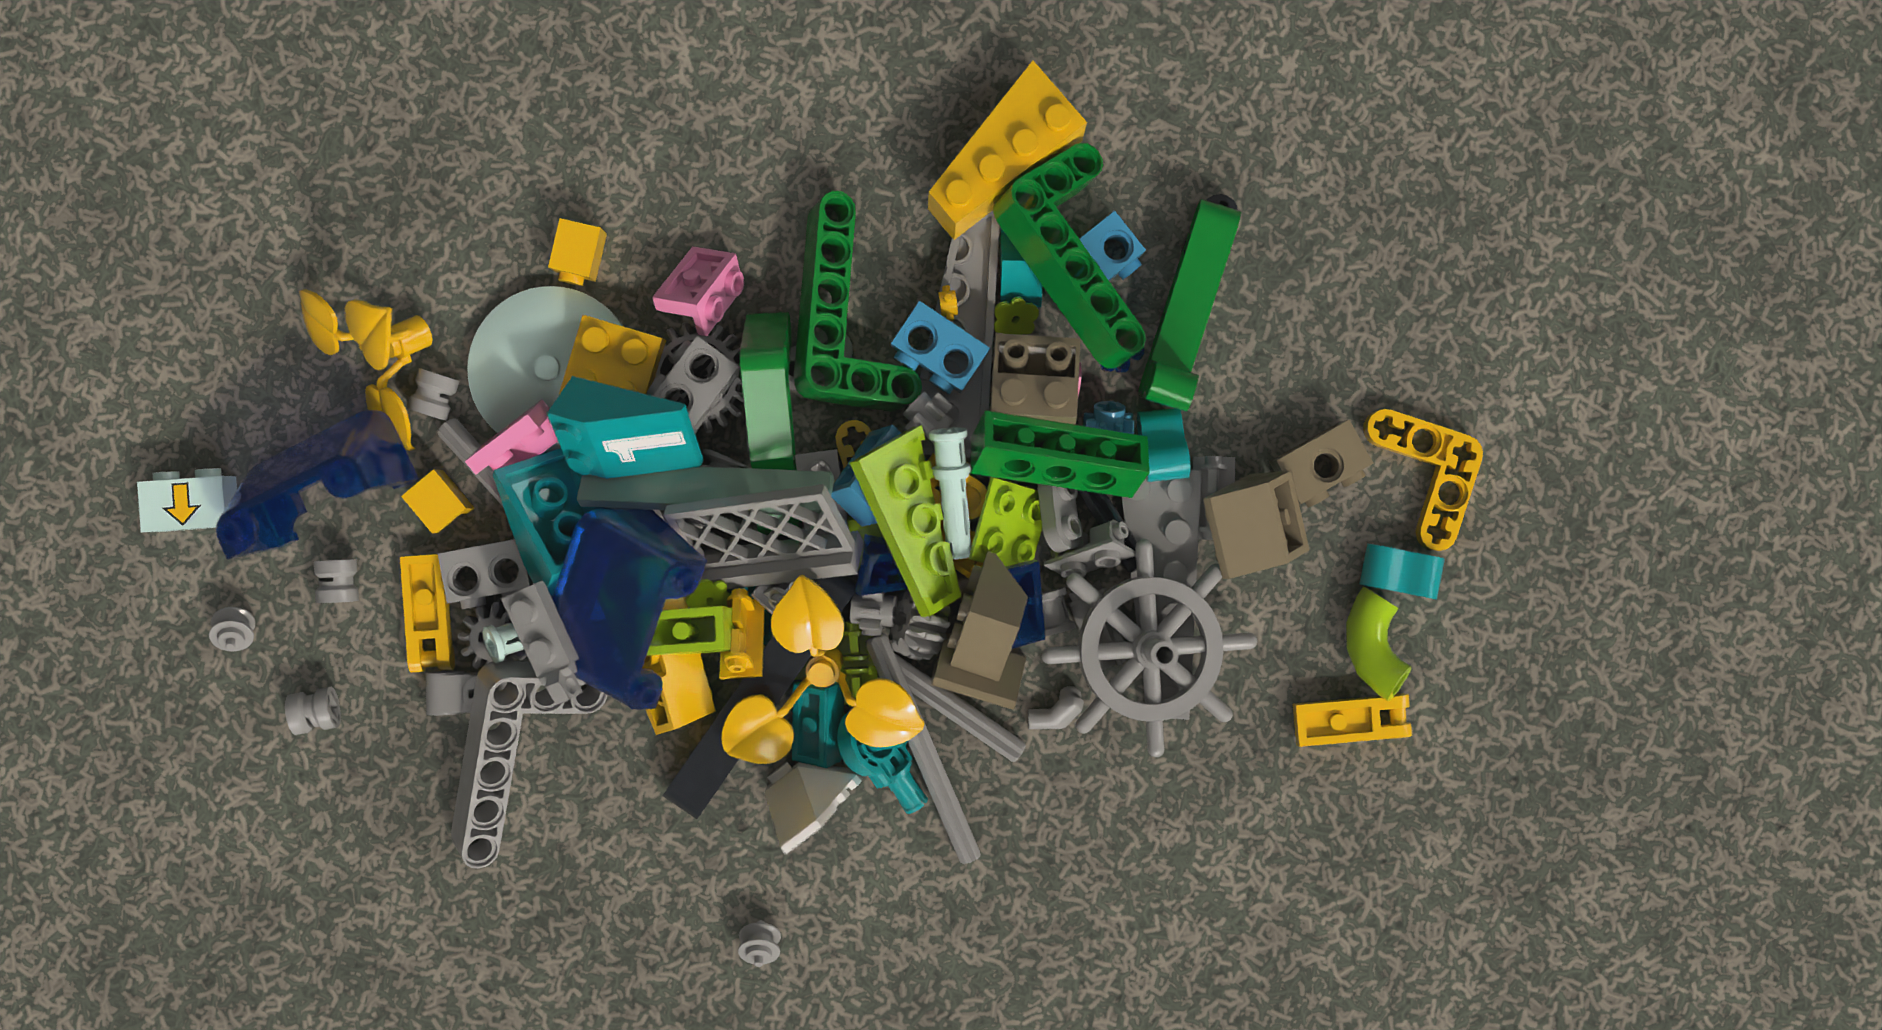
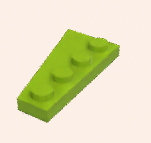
[850,425,961,617]

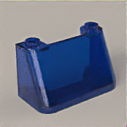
[216,410,419,560]
[552,509,708,710]

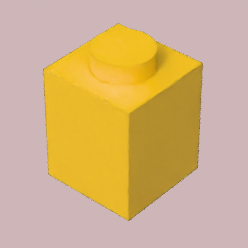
[548,218,607,286]

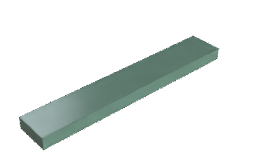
[577,467,834,515]

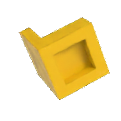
[401,469,475,533]

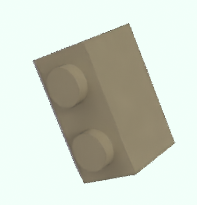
[931,631,1026,710]

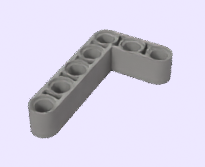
[451,661,607,869]

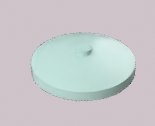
[467,286,624,453]

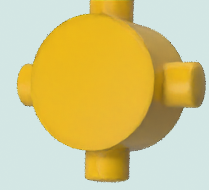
[938,285,958,321]

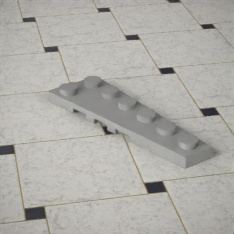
[920,211,1000,458]
[1122,470,1202,720]

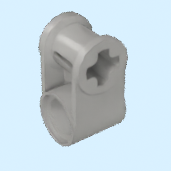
[425,671,508,715]

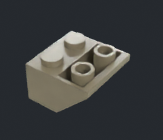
[991,333,1081,425]
[1203,470,1310,579]
[947,551,1028,682]

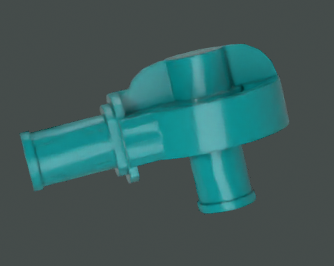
[837,710,928,814]

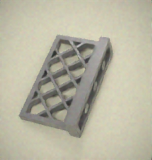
[664,484,864,589]

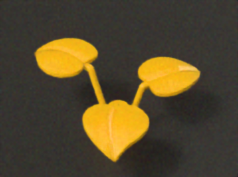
[299,289,433,451]
[722,575,925,764]

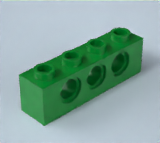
[970,410,1150,498]

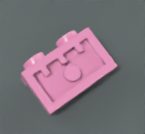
[652,246,744,336]
[465,399,558,475]

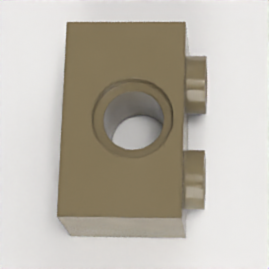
[1269,420,1374,508]

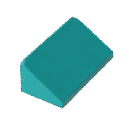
[792,680,844,768]

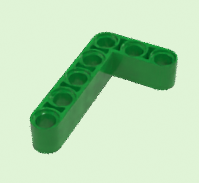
[993,143,1146,369]
[794,191,922,412]
[1138,199,1241,412]
[740,312,802,537]

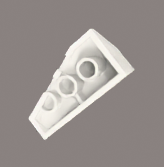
[764,762,863,854]

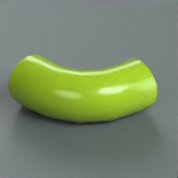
[1346,586,1411,701]

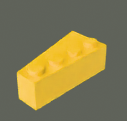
[928,60,1087,240]
[594,547,716,735]

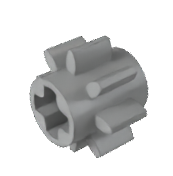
[903,391,955,443]
[850,583,897,636]

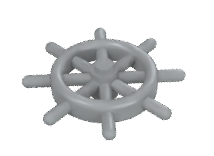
[1041,539,1258,757]

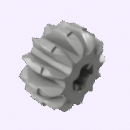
[888,589,951,660]
[458,602,527,669]

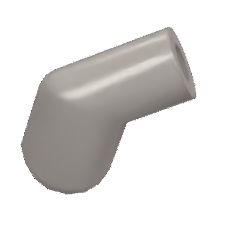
[1028,686,1084,730]

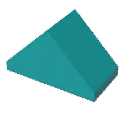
[1000,227,1043,308]

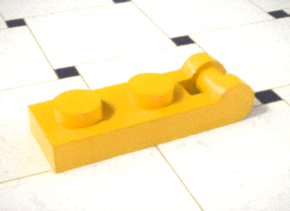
[400,554,455,673]
[1293,693,1412,747]

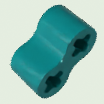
[1137,408,1190,482]
[1359,544,1445,599]

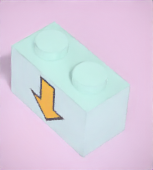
[137,468,240,532]

